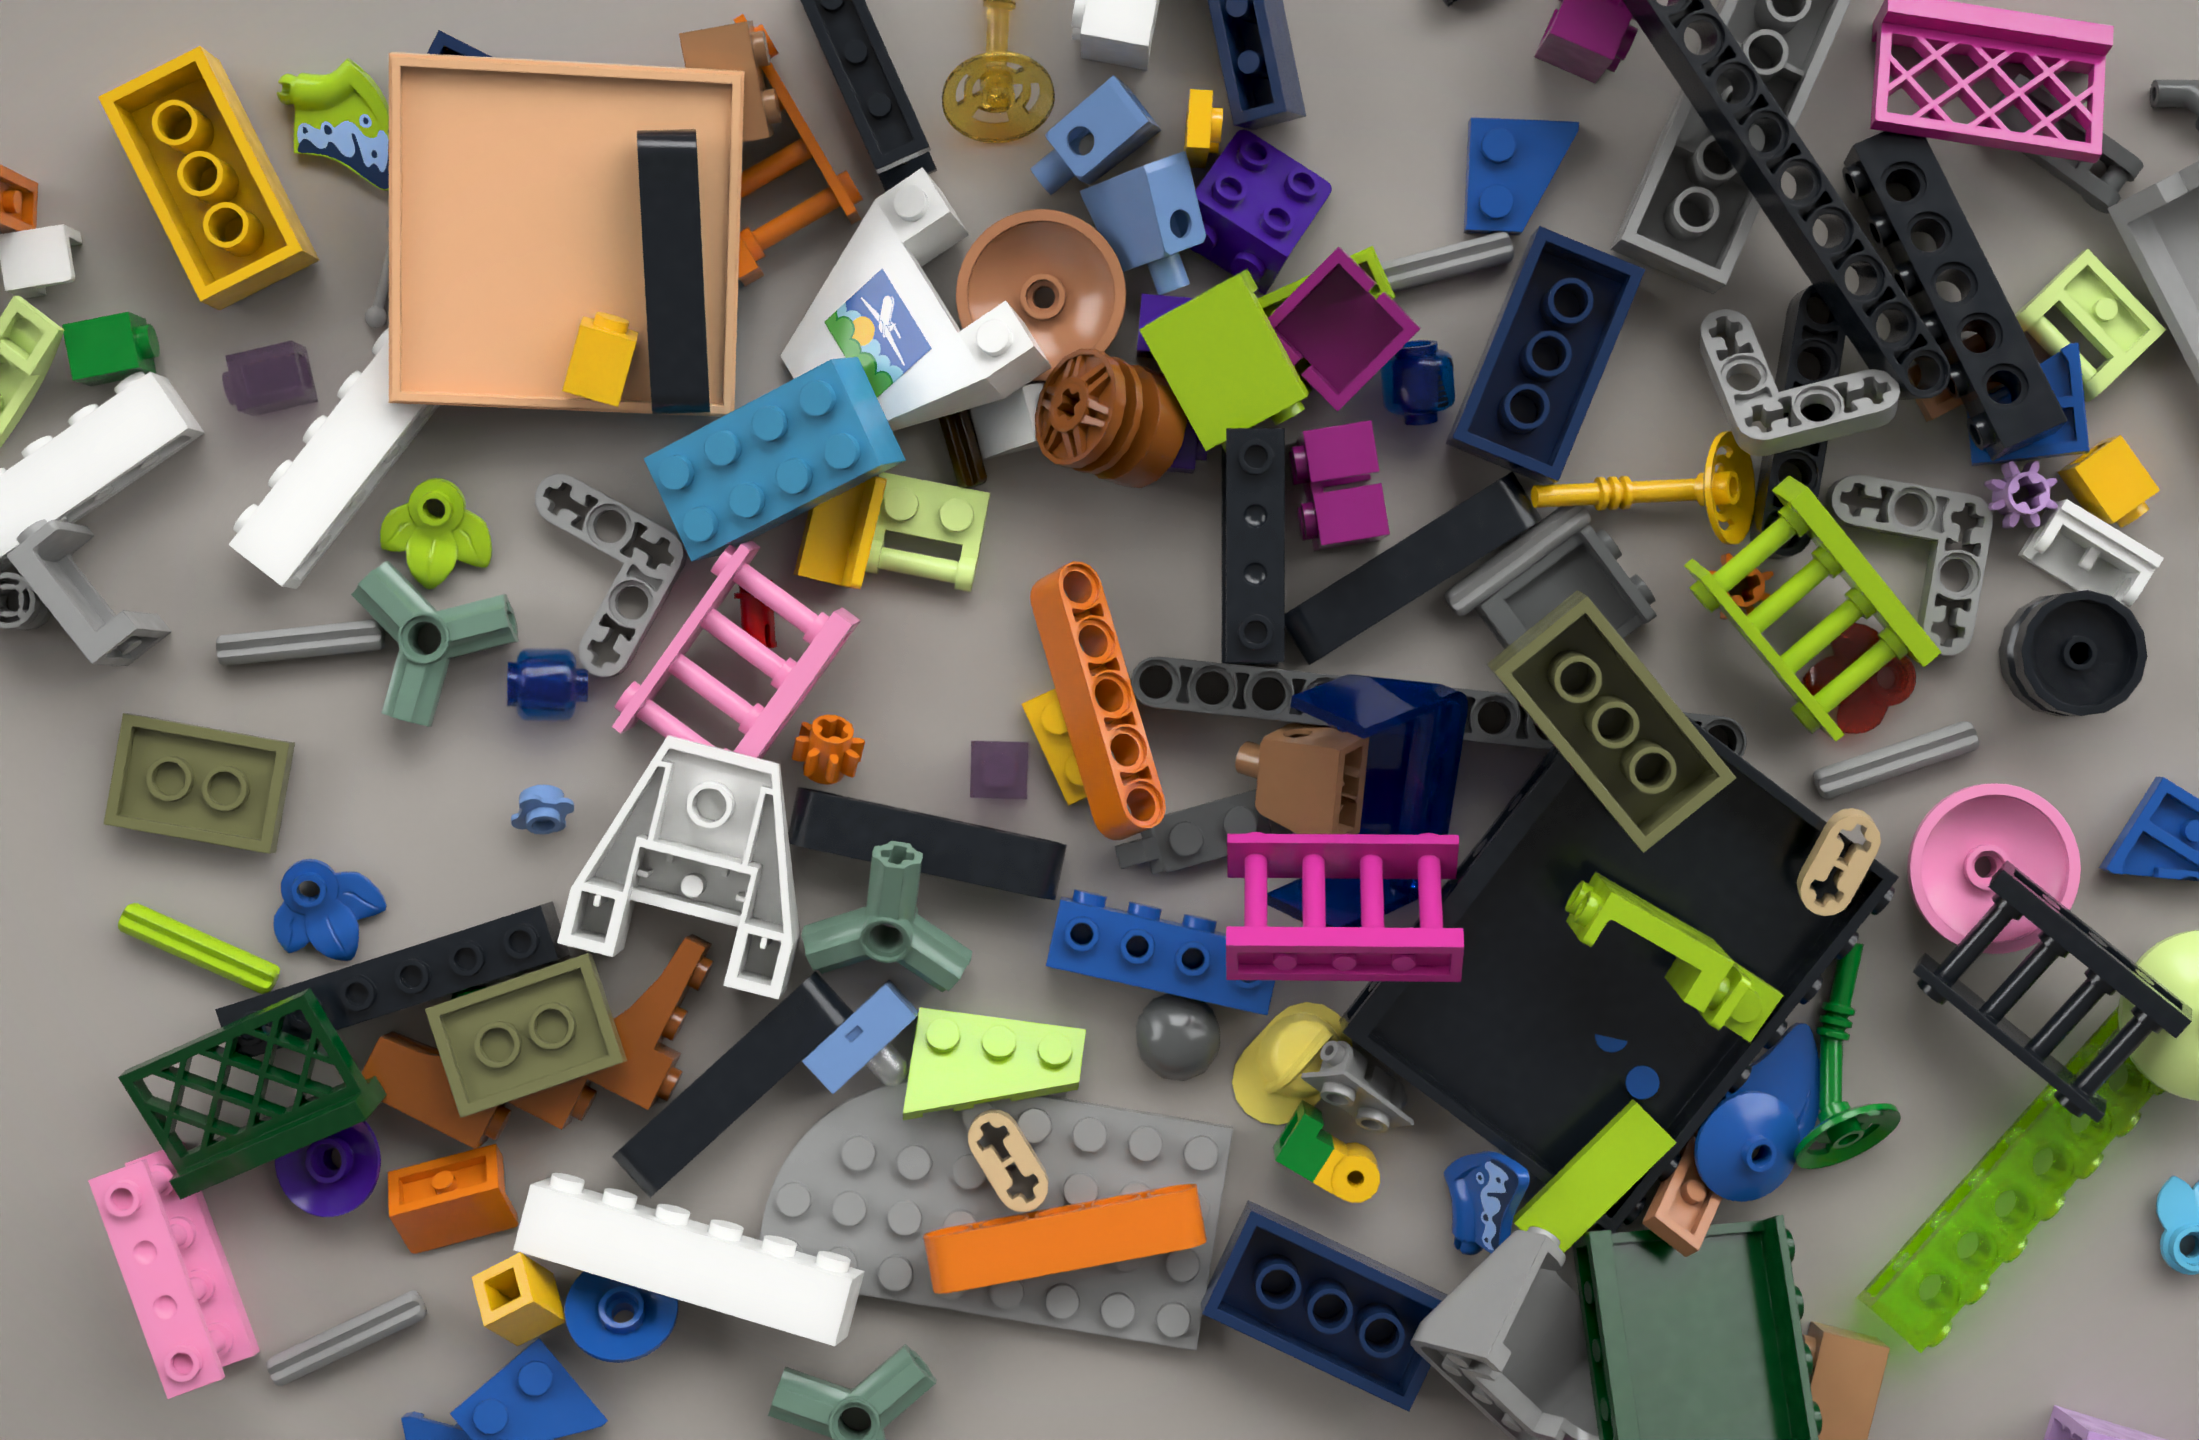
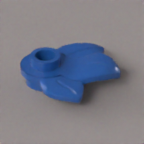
[273,859,387,961]

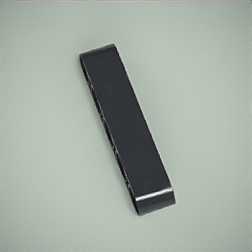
[637,129,710,414]
[1750,285,1846,559]
[1285,471,1542,665]
[788,787,1067,900]
[612,971,854,1198]

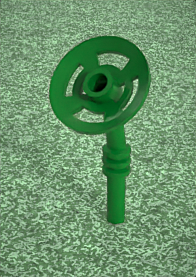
[1793,943,1901,1169]

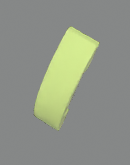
[0,295,64,448]

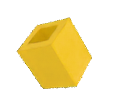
[562,312,639,407]
[2057,435,2160,528]
[472,1252,566,1346]

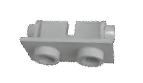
[1301,1040,1414,1133]

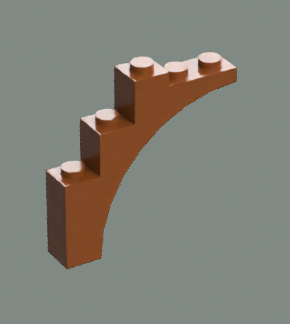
[361,934,714,1149]

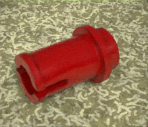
[734,580,777,648]

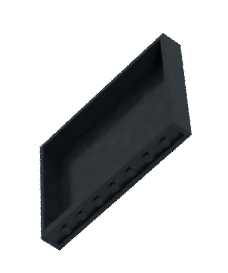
[1339,715,1899,1234]

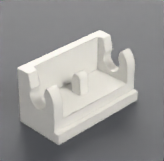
[2018,499,2164,607]

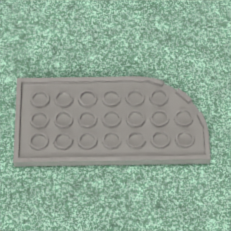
[759,1080,1233,1351]

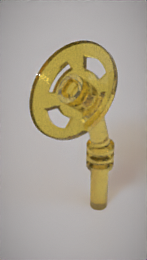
[942,0,1055,143]

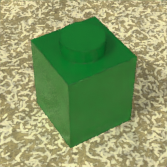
[62,312,160,386]

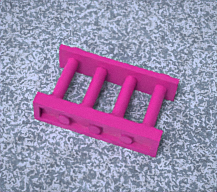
[1226,832,1464,982]

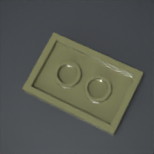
[104,713,295,854]
[425,953,627,1118]

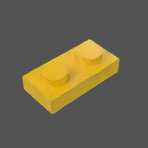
[1184,89,1223,168]
[1021,688,1087,806]

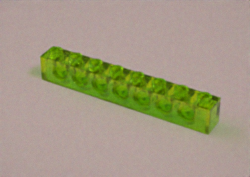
[1856,1005,2165,1353]

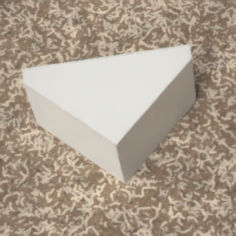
[970,382,1045,460]

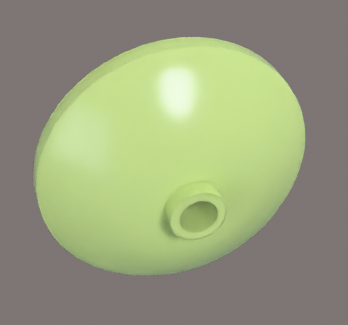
[2118,930,2199,1101]

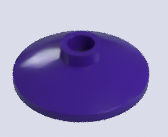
[275,1121,381,1217]

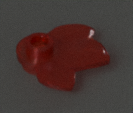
[1801,623,1916,734]

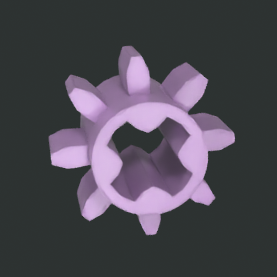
[1984,460,2058,529]

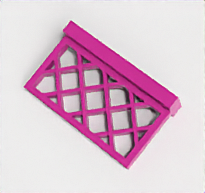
[1870,0,2114,163]

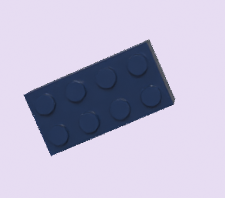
[1445,226,1646,485]
[1201,1200,1448,1412]

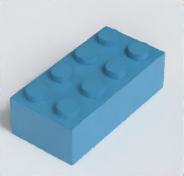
[644,357,906,562]

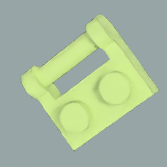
[2015,249,2166,402]
[865,472,991,592]

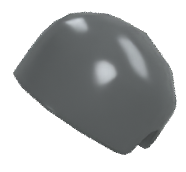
[1136,993,1220,1081]

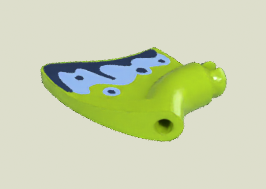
[277,58,389,191]

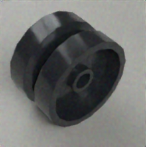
[1998,590,2148,716]

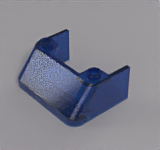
[1267,674,1468,927]

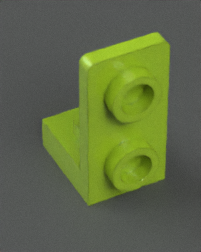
[1697,962,1783,1043]

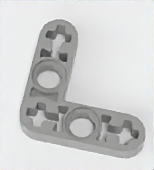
[1699,309,1900,456]
[535,474,687,677]
[1825,475,1993,656]

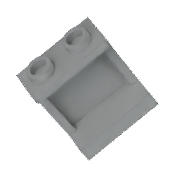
[6,519,172,666]

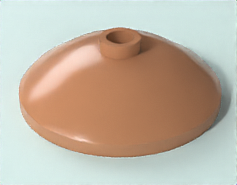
[956,209,1126,381]

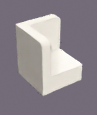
[0,224,82,298]

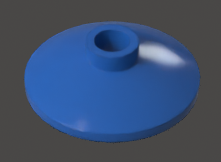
[1694,1091,1800,1202]
[565,1271,679,1363]

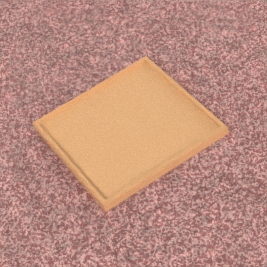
[389,52,745,417]

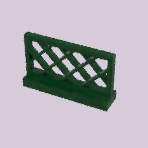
[118,988,387,1200]

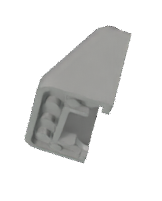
[1411,1226,1599,1440]

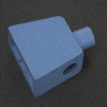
[1030,75,1161,195]
[1080,151,1206,295]

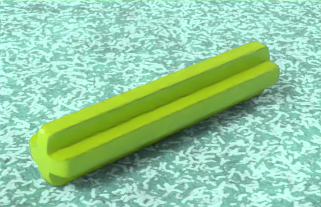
[118,903,280,994]

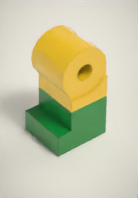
[1273,1100,1380,1203]

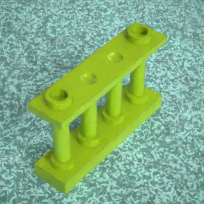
[1684,476,1942,742]

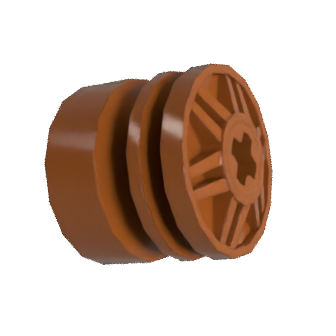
[1035,349,1187,488]

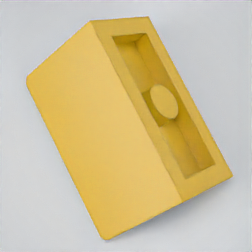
[793,476,887,589]

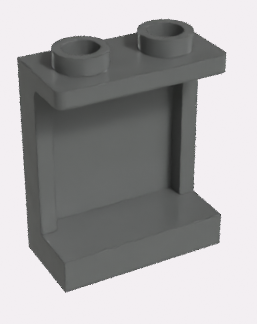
[1474,525,1657,649]

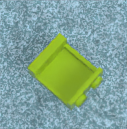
[1139,269,1312,452]
[1565,872,1735,1013]

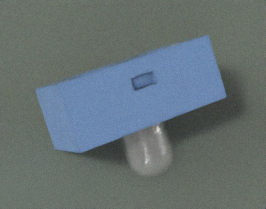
[802,980,919,1094]

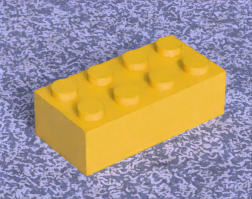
[98,46,320,310]

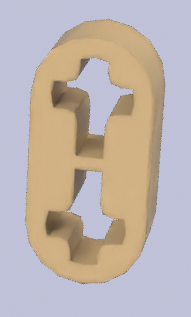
[1797,808,1881,916]
[968,1109,1049,1212]

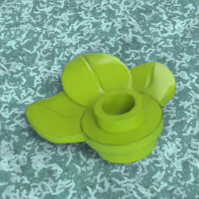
[380,478,492,590]

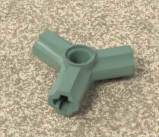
[351,561,519,727]
[801,841,972,992]
[768,1344,937,1440]

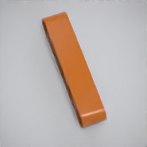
[1030,561,1166,840]
[923,1184,1207,1294]

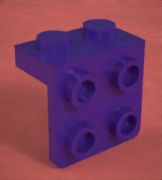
[1189,129,1332,295]

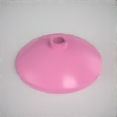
[1907,783,2081,954]

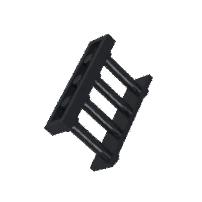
[800,0,937,192]
[1221,428,1285,664]
[1913,860,2192,1123]

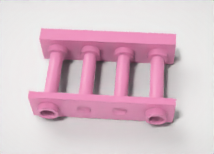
[612,541,861,759]
[88,1142,260,1399]

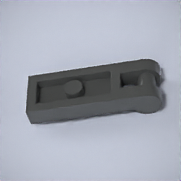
[1992,73,2144,214]

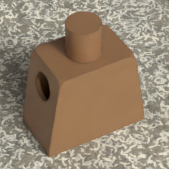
[1235,723,1370,834]

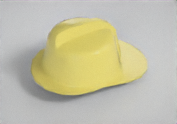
[1232,1002,1352,1125]

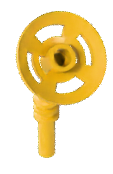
[1531,431,1755,545]

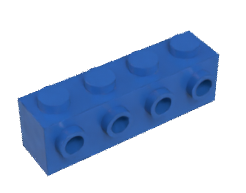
[1046,889,1275,1016]

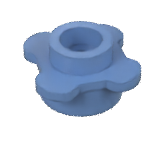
[511,785,574,835]

